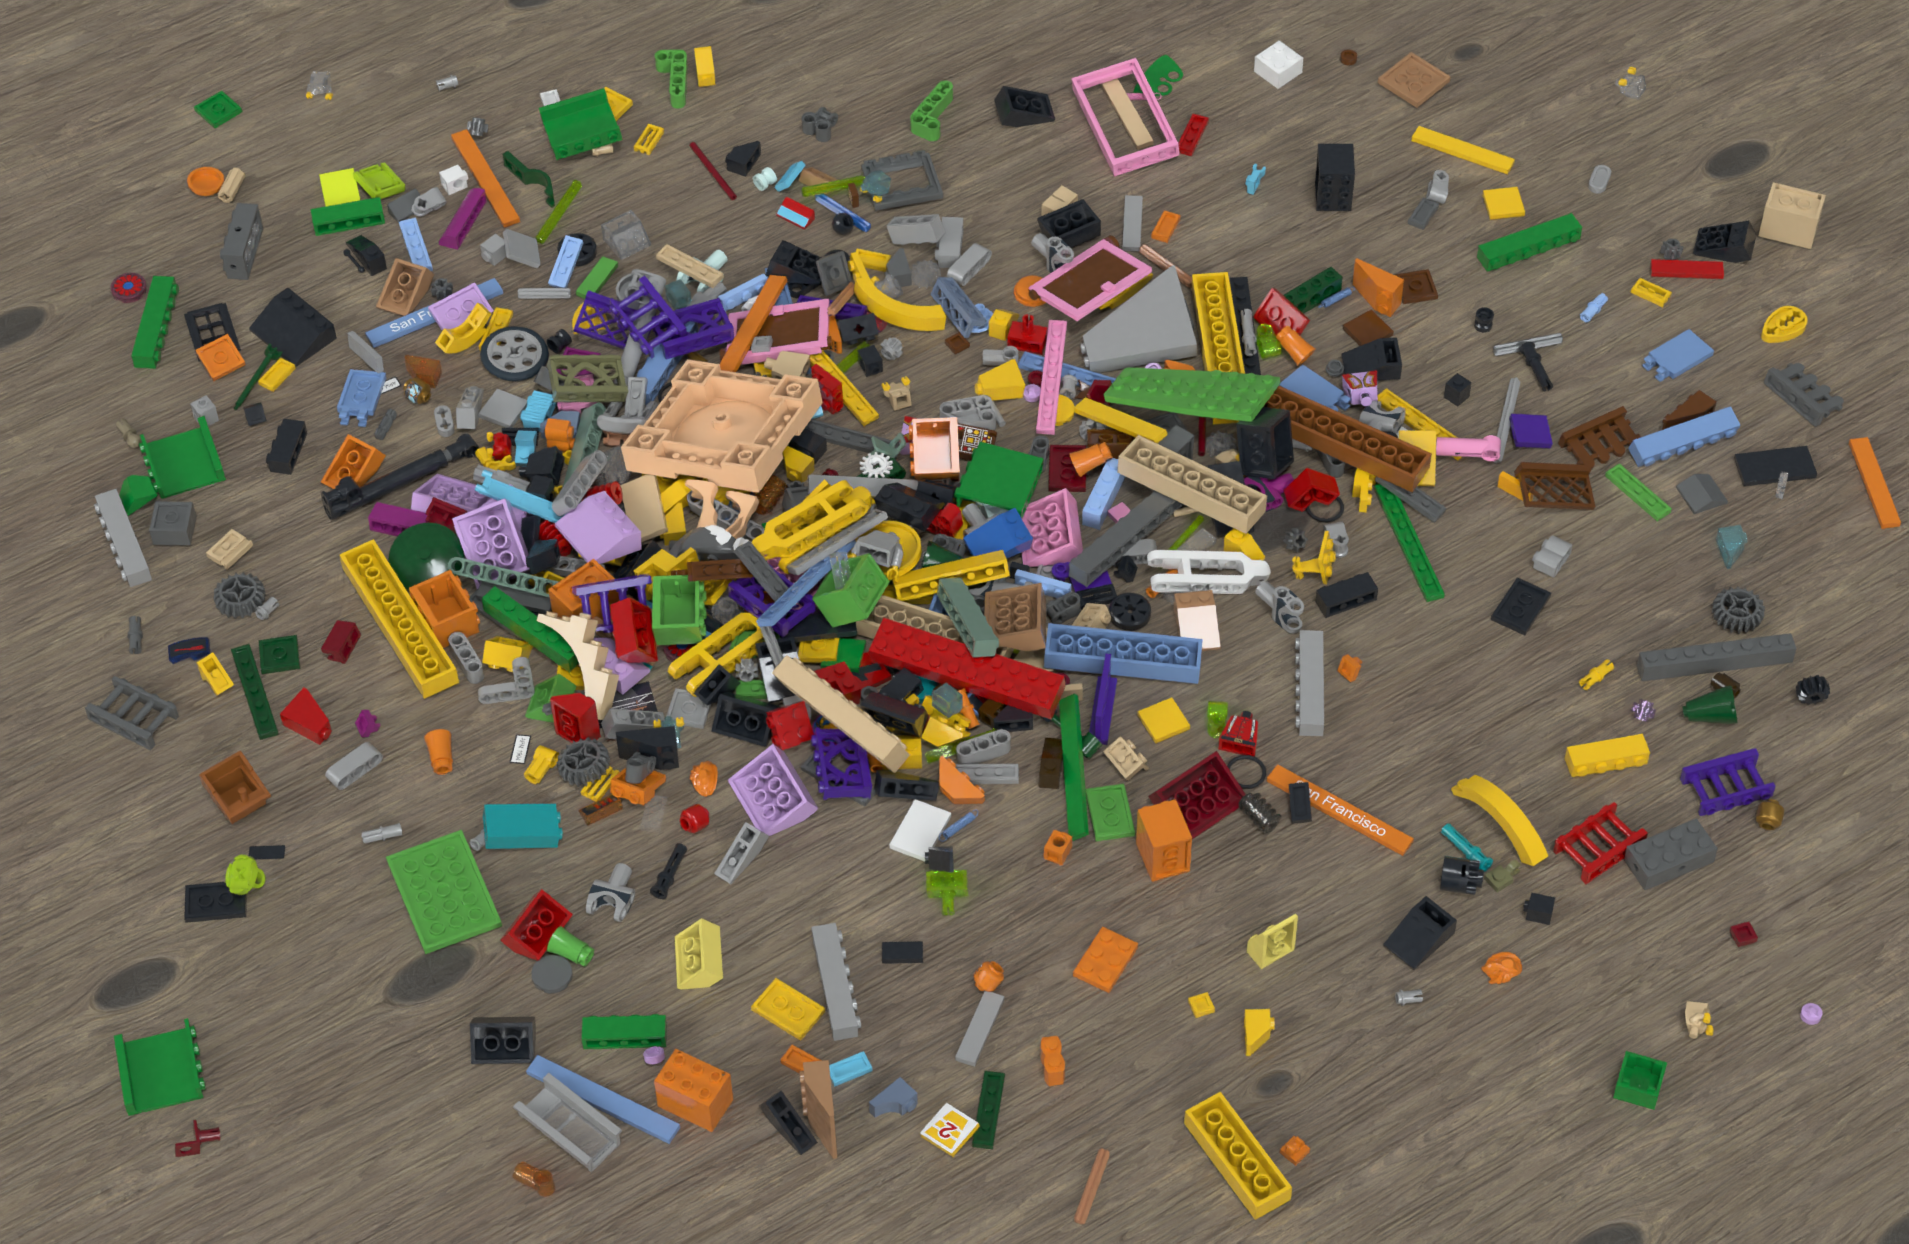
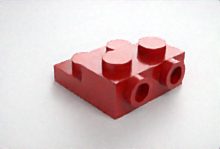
[811,364,843,414]
[766,701,814,750]

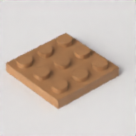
[1378,52,1451,108]

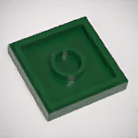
[258,635,300,674]

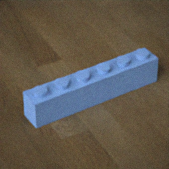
[637,321,699,405]
[1628,406,1740,467]

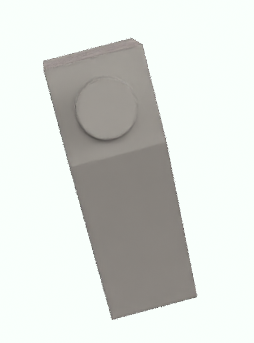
[714,822,769,884]

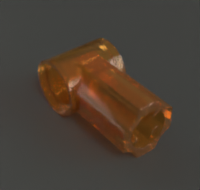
[513,1161,555,1197]

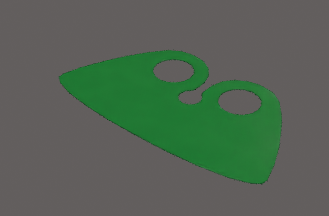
[1133,55,1183,96]

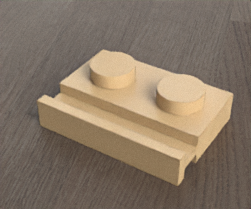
[206,529,253,570]

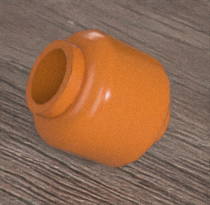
[973,961,1004,992]

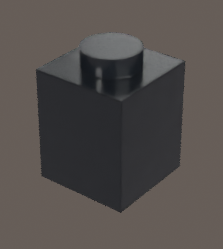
[1444,373,1472,407]
[1523,892,1555,925]

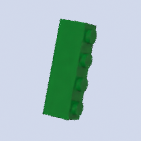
[310,197,385,236]
[582,1014,667,1050]

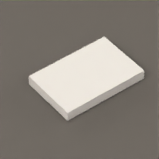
[889,799,951,862]

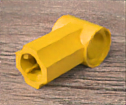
[524,745,559,784]

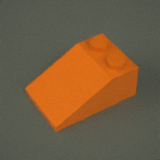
[1352,258,1404,317]
[321,434,386,489]

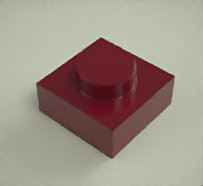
[1729,921,1758,947]

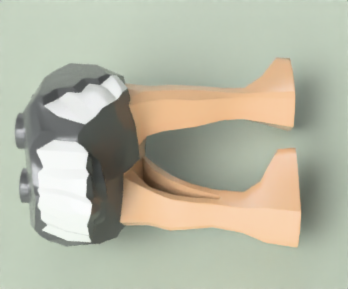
[668,480,759,561]

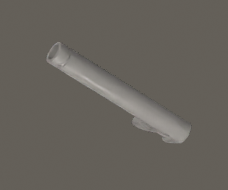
[613,269,666,386]

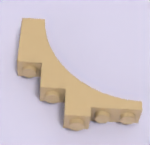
[537,611,619,720]

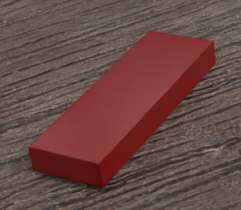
[1178,114,1209,157]

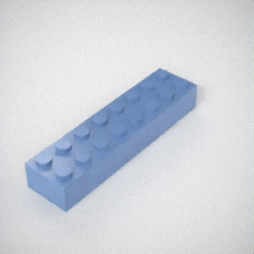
[1044,623,1203,684]

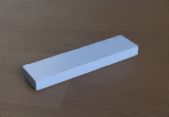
[399,218,433,271]

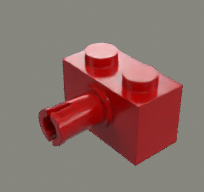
[1007,314,1048,355]

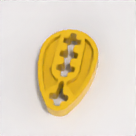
[1761,306,1807,343]

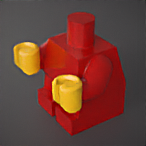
[486,432,512,461]

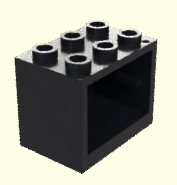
[1315,144,1355,211]
[1236,407,1294,479]

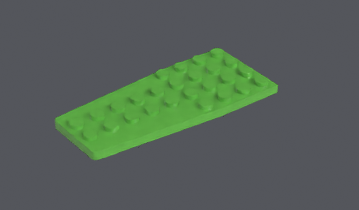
[1104,367,1280,422]

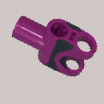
[1244,473,1294,513]

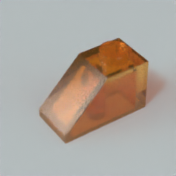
[404,355,442,389]

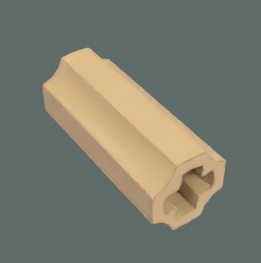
[218,168,245,203]

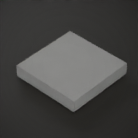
[503,229,541,268]
[478,389,527,428]
[665,688,711,729]

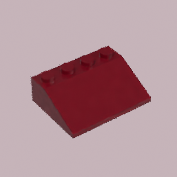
[1148,751,1250,839]

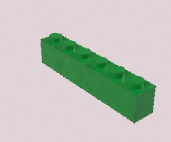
[1477,213,1582,272]
[131,276,179,369]
[482,586,579,673]

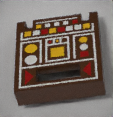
[957,423,997,461]

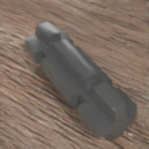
[374,409,397,440]

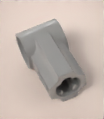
[983,346,1019,366]

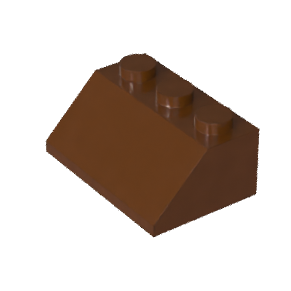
[1087,429,1136,467]

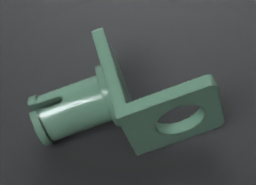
[866,433,906,465]

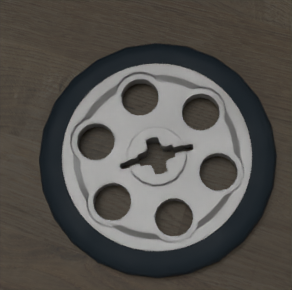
[480,326,549,381]

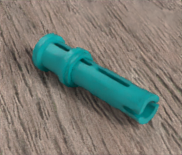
[1441,823,1493,872]

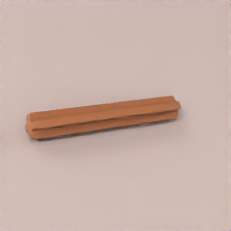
[1139,244,1192,288]
[827,282,855,316]
[1074,1148,1110,1225]

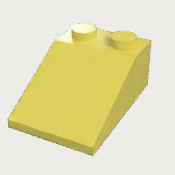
[1247,914,1298,969]

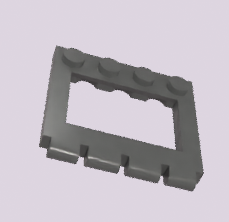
[861,150,943,211]

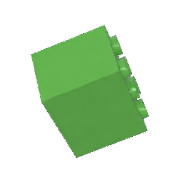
[812,553,890,627]
[652,575,707,645]

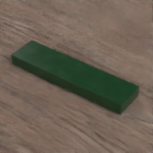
[972,1071,1005,1150]

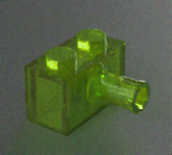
[926,870,969,916]

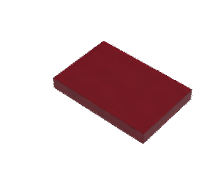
[1049,445,1087,492]

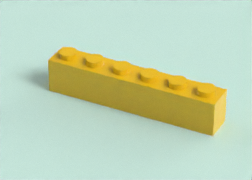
[892,550,1010,601]

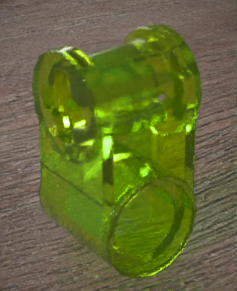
[1256,324,1281,359]
[1207,701,1228,738]

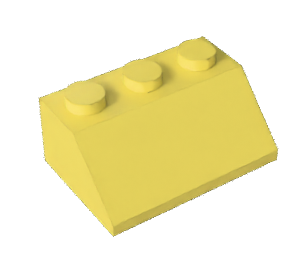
[675,918,723,990]

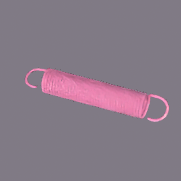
[1126,93,1162,101]

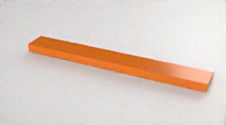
[451,129,520,228]
[720,275,787,372]

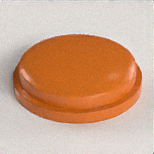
[187,167,224,196]
[1014,275,1046,307]

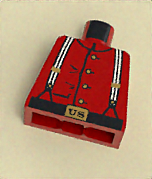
[1218,711,1258,757]

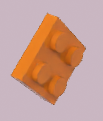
[195,334,246,382]

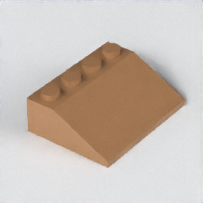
[984,583,1046,651]
[800,1060,837,1159]

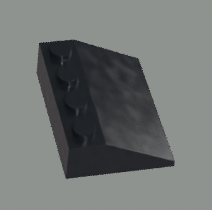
[249,288,337,367]

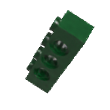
[1283,267,1343,314]

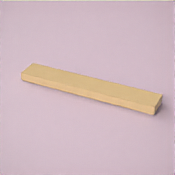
[1100,78,1154,150]

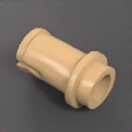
[591,143,613,157]

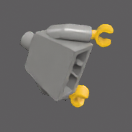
[844,530,903,582]

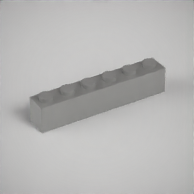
[94,489,152,587]
[1295,630,1324,736]
[811,923,861,1041]

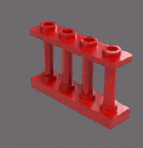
[1553,802,1648,884]

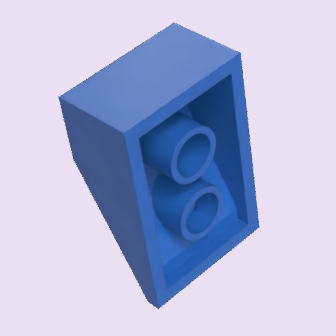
[963,508,1033,559]

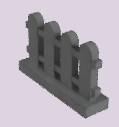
[1763,363,1844,427]

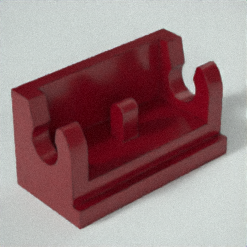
[425,497,467,535]
[321,620,361,664]

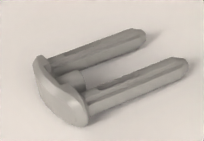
[597,401,658,434]

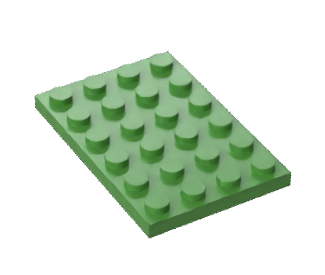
[386,830,502,954]

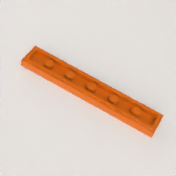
[1849,437,1901,529]

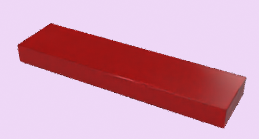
[1650,259,1724,279]

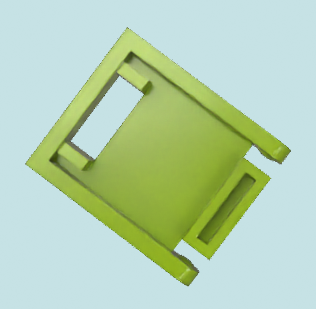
[353,162,405,199]

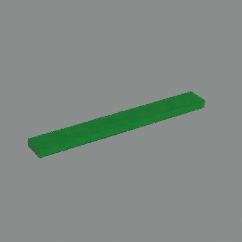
[1374,484,1445,602]
[1059,693,1089,841]

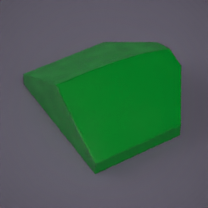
[119,475,158,516]

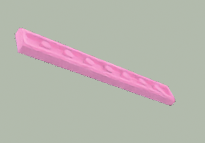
[1036,320,1067,435]

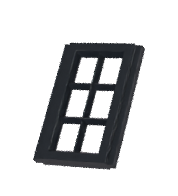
[184,303,241,362]

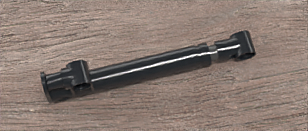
[321,434,479,521]

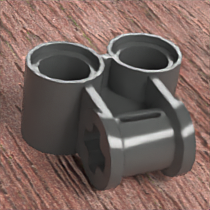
[802,107,838,142]

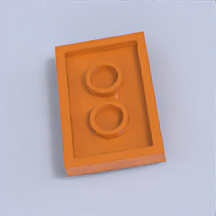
[1073,926,1138,993]

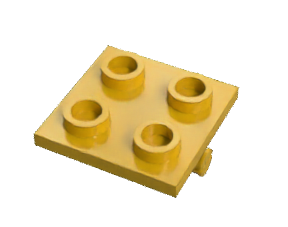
[1292,531,1336,584]

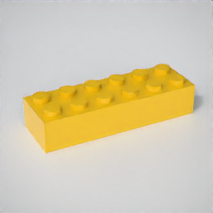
[1184,1092,1292,1220]

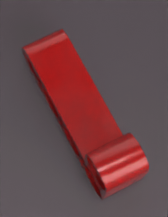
[927,503,963,538]

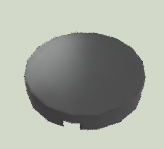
[531,955,573,994]

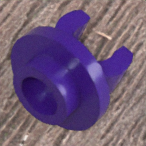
[1052,563,1069,582]

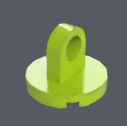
[225,854,265,895]

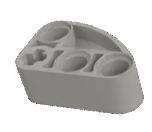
[940,395,996,430]

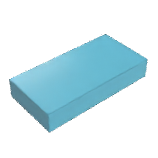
[774,161,806,192]
[829,1051,873,1087]

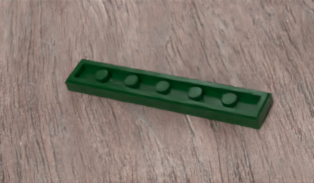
[231,644,279,740]

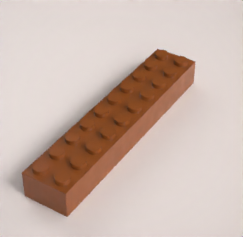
[1263,386,1432,492]

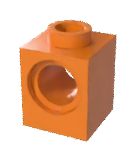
[1044,830,1072,866]

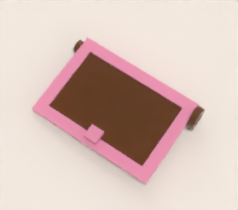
[1029,235,1152,321]
[720,298,833,365]

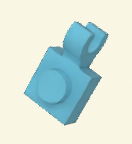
[1245,164,1266,195]

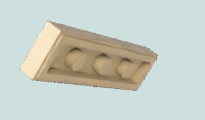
[656,244,724,288]

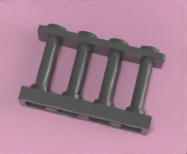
[85,676,179,751]

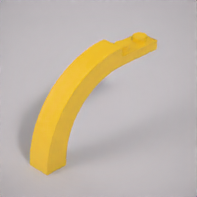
[848,252,946,331]

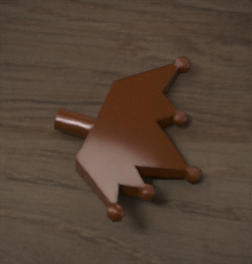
[1074,380,1090,400]

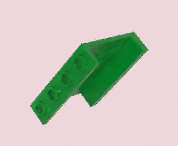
[539,88,623,160]
[139,416,226,499]
[954,441,1044,519]
[114,1018,206,1116]

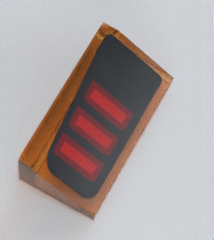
[578,794,623,826]

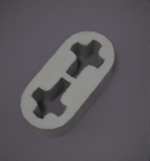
[434,405,454,437]

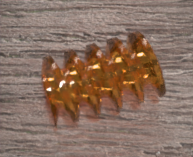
[755,475,788,515]

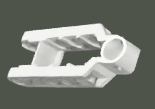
[1147,550,1271,594]

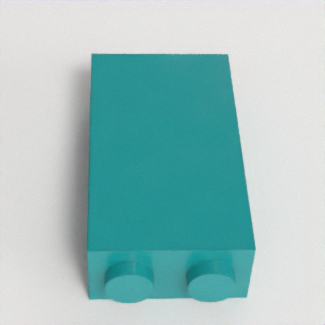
[482,803,563,849]

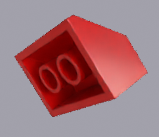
[610,597,658,663]
[550,693,601,744]
[500,889,573,961]

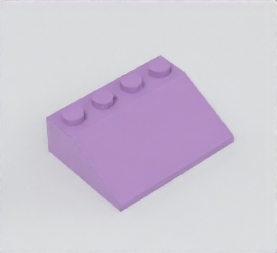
[411,474,491,513]
[555,491,641,564]
[452,498,530,589]
[728,744,818,836]

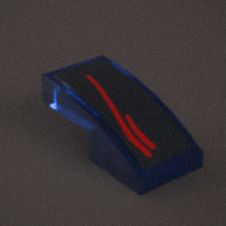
[168,637,211,664]

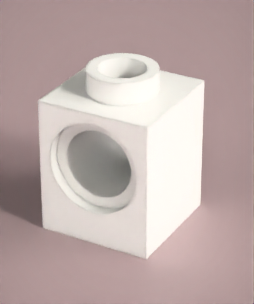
[439,165,468,195]

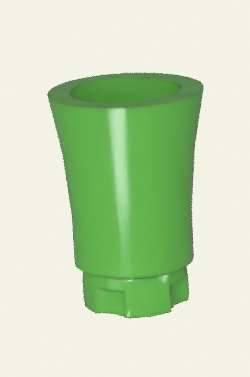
[547,926,595,966]

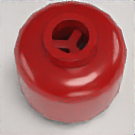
[680,804,709,833]

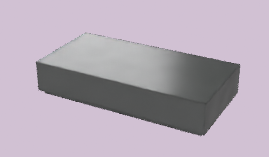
[1408,197,1439,230]

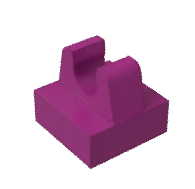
[355,710,381,737]

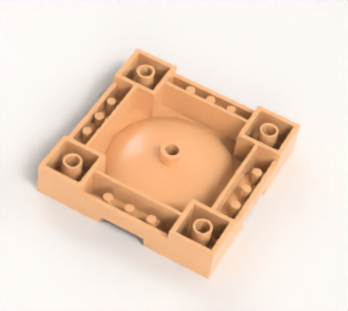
[621,359,823,493]

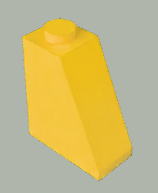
[975,359,1025,401]

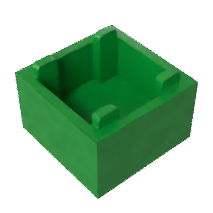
[1613,1051,1667,1110]

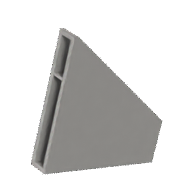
[1080,265,1197,373]

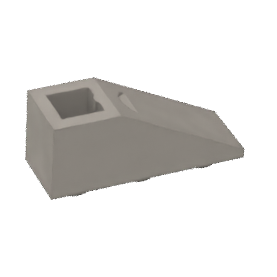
[456,386,484,429]
[601,708,667,739]

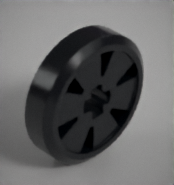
[557,233,597,266]
[1109,593,1151,630]

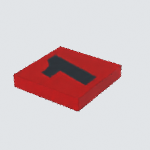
[851,651,892,690]

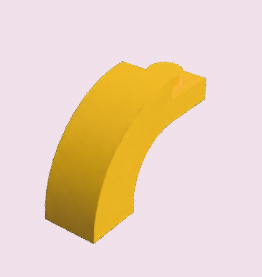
[435,303,492,354]

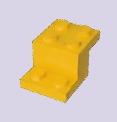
[634,547,699,601]

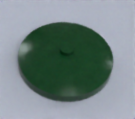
[388,523,465,592]

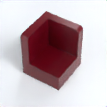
[1087,380,1112,407]

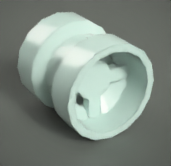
[753,167,777,191]

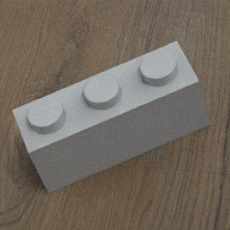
[887,214,945,245]
[935,217,963,268]

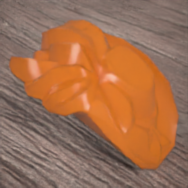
[689,761,718,797]
[1481,952,1522,984]

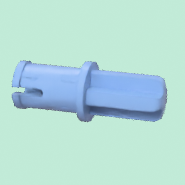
[1580,293,1608,322]

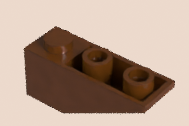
[1662,390,1717,430]

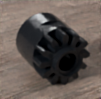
[1440,856,1484,895]

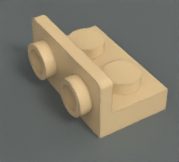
[1072,603,1111,629]
[1103,736,1149,781]

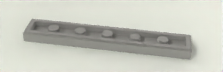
[808,475,918,498]
[786,509,888,576]

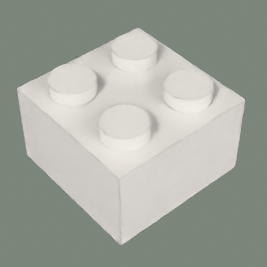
[1254,41,1303,89]

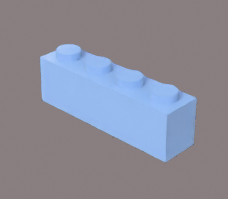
[1082,458,1126,530]

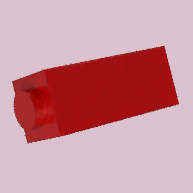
[280,687,332,745]

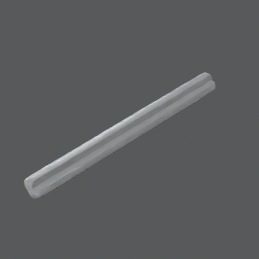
[1493,377,1521,464]

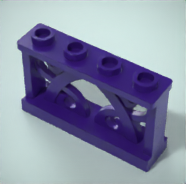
[651,298,734,359]
[728,564,816,637]
[811,728,872,800]

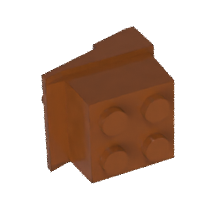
[199,750,271,824]

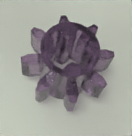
[1631,699,1656,722]

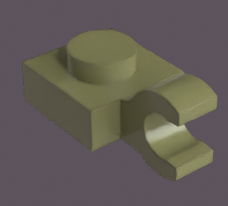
[1484,859,1521,893]

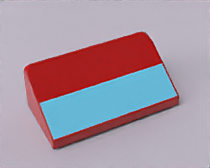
[776,197,815,230]

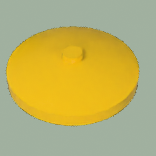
[846,521,922,580]

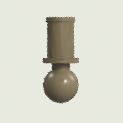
[116,418,142,448]

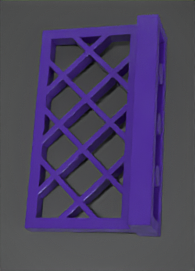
[573,290,656,353]
[1089,653,1117,745]

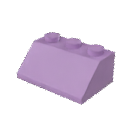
[594,638,650,695]

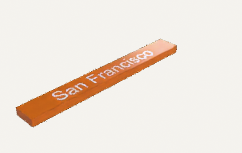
[1267,764,1414,856]

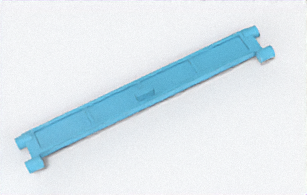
[475,469,567,523]

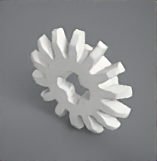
[859,452,893,478]

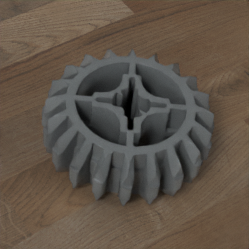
[213,571,266,619]
[1712,586,1765,634]
[557,737,610,787]

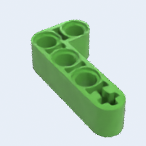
[655,50,688,109]
[910,81,953,141]

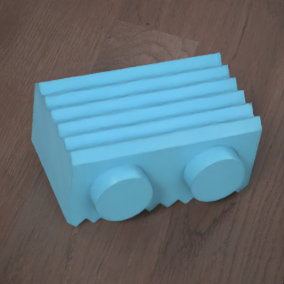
[520,390,557,432]

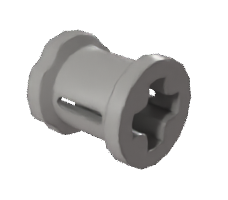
[1060,375,1078,399]

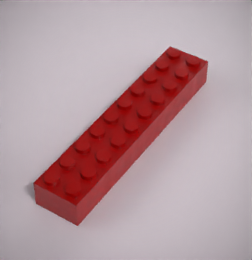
[869,617,1066,720]

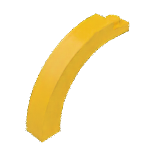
[1451,775,1548,866]

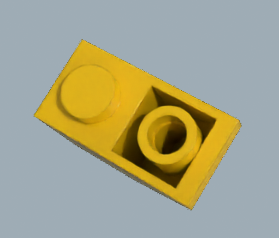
[921,715,971,747]

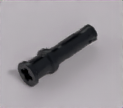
[1519,341,1553,392]
[650,843,687,899]

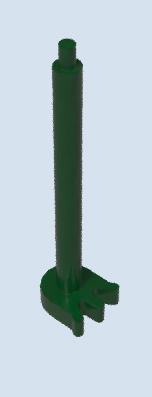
[234,343,283,410]

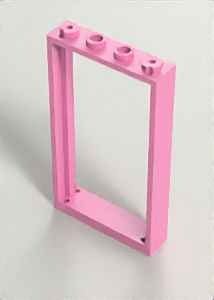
[1072,58,1179,176]

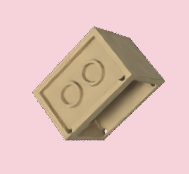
[1759,182,1826,249]

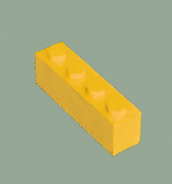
[1565,734,1650,777]

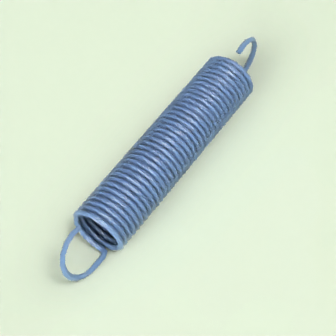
[1318,287,1356,308]
[939,809,978,842]

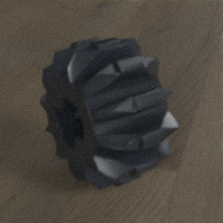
[1796,675,1830,705]

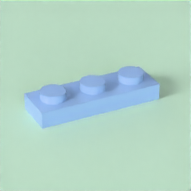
[548,235,584,288]
[718,273,768,312]
[1015,569,1071,599]

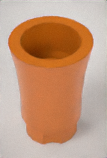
[1276,326,1316,366]
[1070,442,1113,477]
[424,729,453,775]

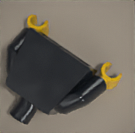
[519,446,572,497]

